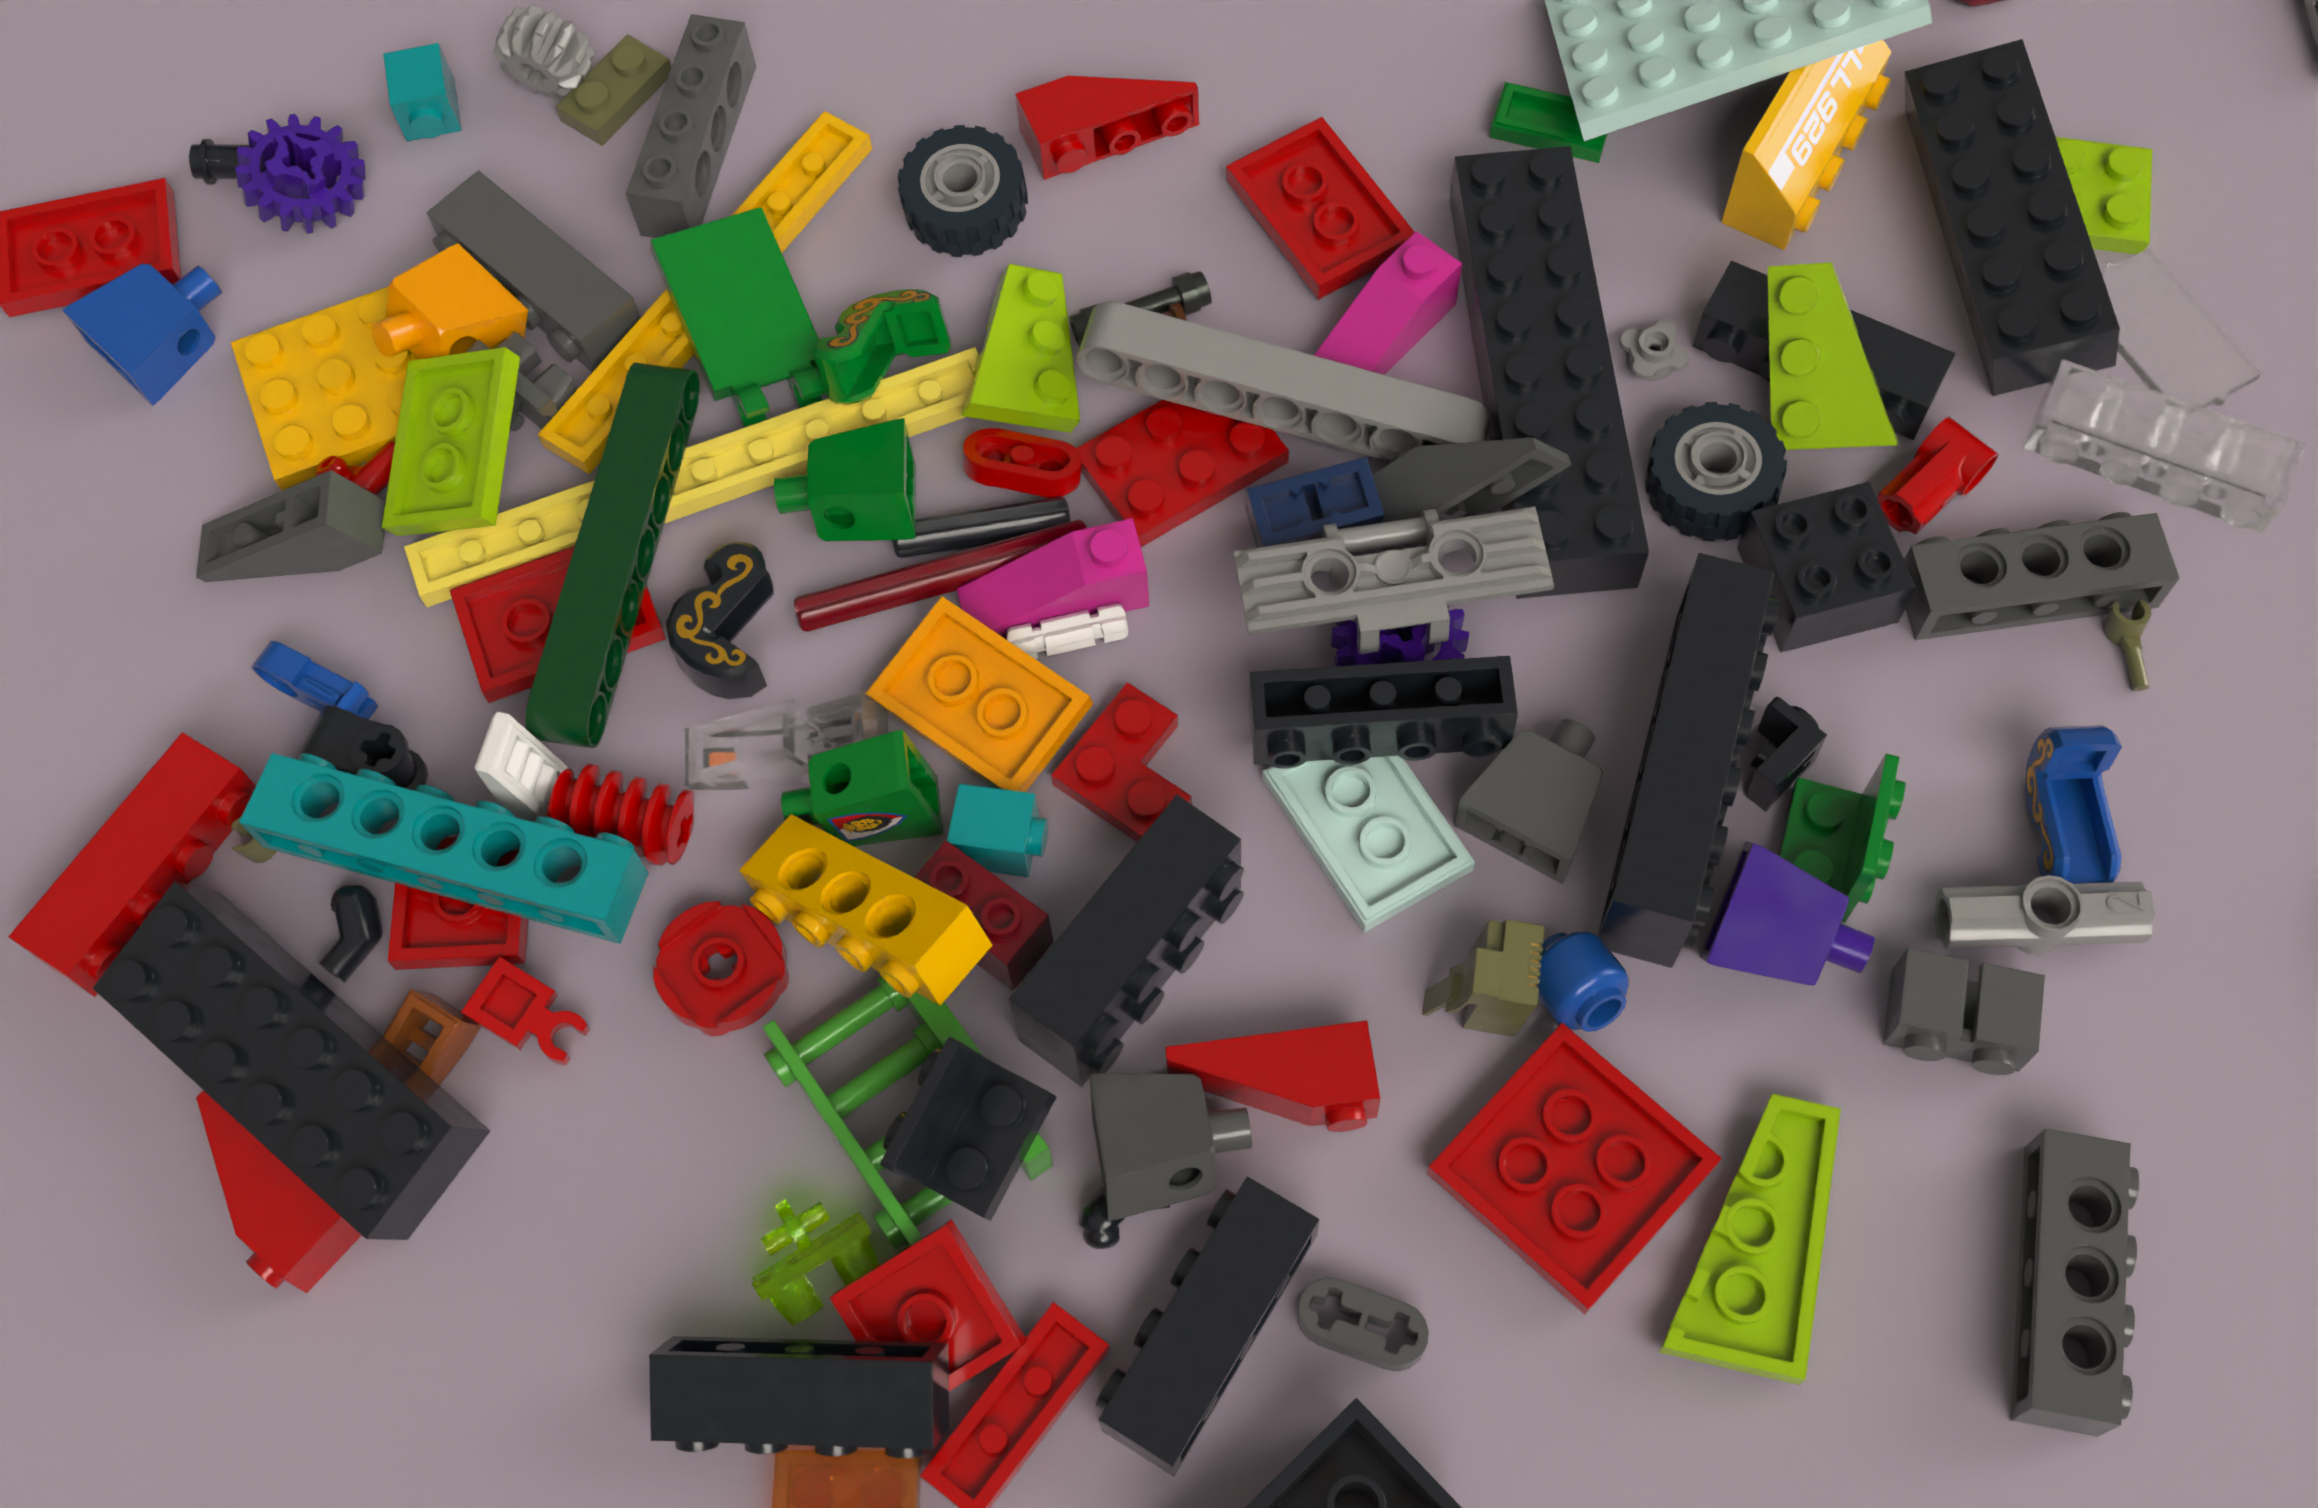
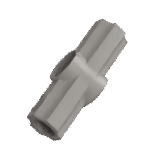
[1934,875,2155,955]

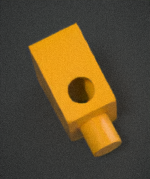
[372,243,528,359]

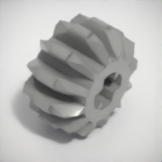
[493,5,595,99]

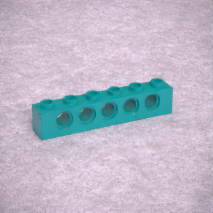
[239,753,649,944]

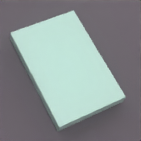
[1262,756,1475,933]

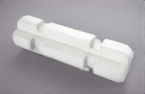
[1006,603,1129,659]

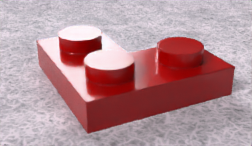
[1051,682,1192,842]

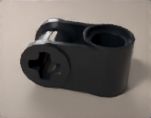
[295,706,428,791]

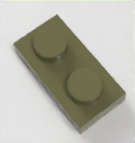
[555,34,672,146]

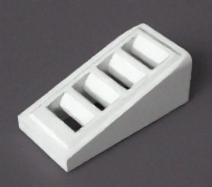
[474,712,568,822]

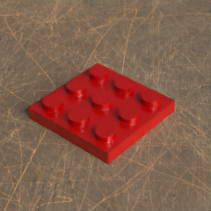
[1426,1023,1722,1315]

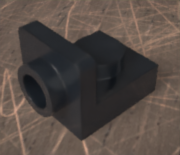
[1746,696,1827,812]

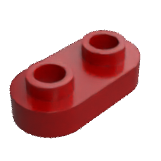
[963,428,1082,498]

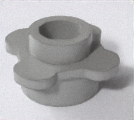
[1620,320,1689,381]

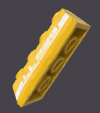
[1721,40,1892,250]

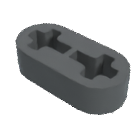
[1297,1277,1429,1372]

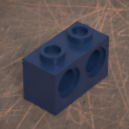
[1245,456,1384,548]

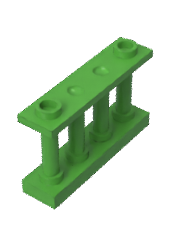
[763,976,1054,1250]

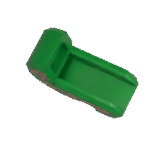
[813,289,951,405]

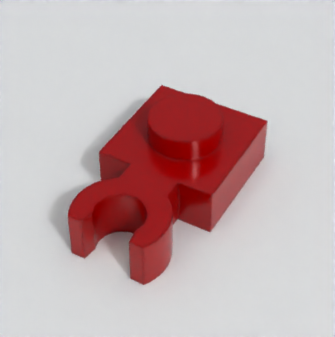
[461,956,590,1065]

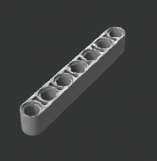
[1077,301,1491,462]

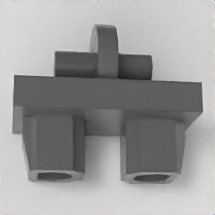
[466,332,577,431]

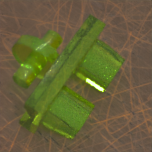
[751,1199,878,1326]

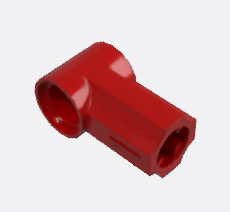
[1877,417,1999,535]

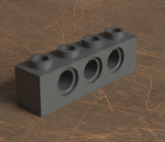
[626,14,756,238]
[1904,512,2180,640]
[2011,1128,2139,1437]

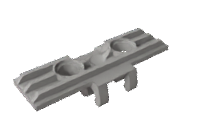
[1234,507,1554,654]

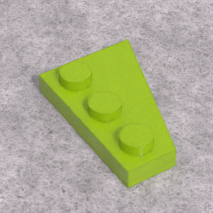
[961,264,1081,433]

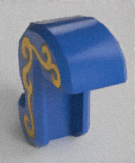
[2025,725,2122,884]

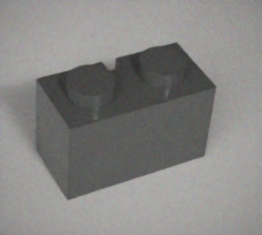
[1883,948,2045,1075]

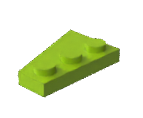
[1767,262,1899,450]

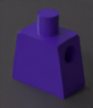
[1700,841,1875,986]

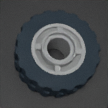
[898,125,1028,257]
[1645,402,1787,542]

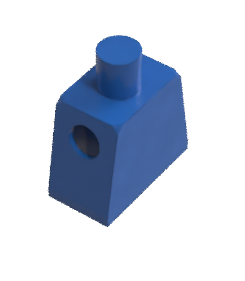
[63,264,222,406]

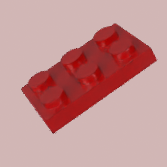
[1226,117,1415,300]
[0,178,181,317]
[1076,400,1289,547]
[449,546,666,703]

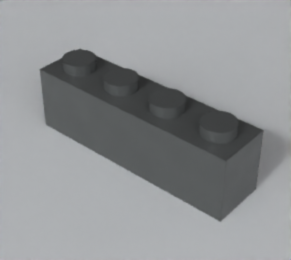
[426,170,641,372]

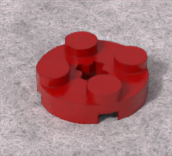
[653,901,789,1037]

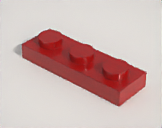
[920,1302,1110,1508]

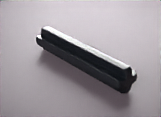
[892,497,1071,558]

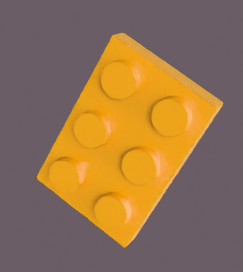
[865,596,1093,792]

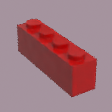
[8,732,256,997]

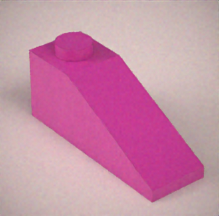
[1314,231,1462,375]
[957,518,1149,639]

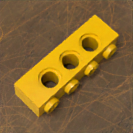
[739,814,993,1006]

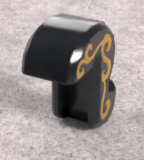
[666,541,774,699]

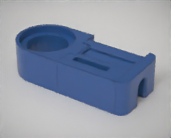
[251,641,378,720]

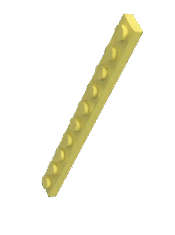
[404,347,979,608]

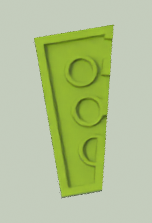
[1658,1094,1841,1385]

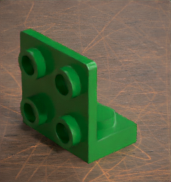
[1778,753,1906,923]

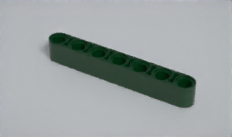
[525,363,700,749]

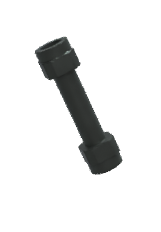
[1069,271,1212,348]

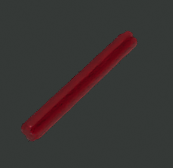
[794,519,1087,632]

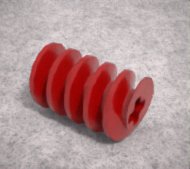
[547,764,695,866]

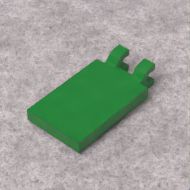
[650,207,825,428]

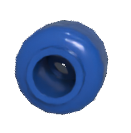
[1537,932,1630,1032]

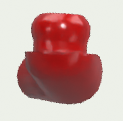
[315,441,395,495]

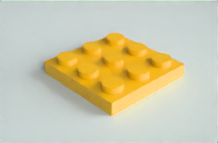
[230,286,419,491]

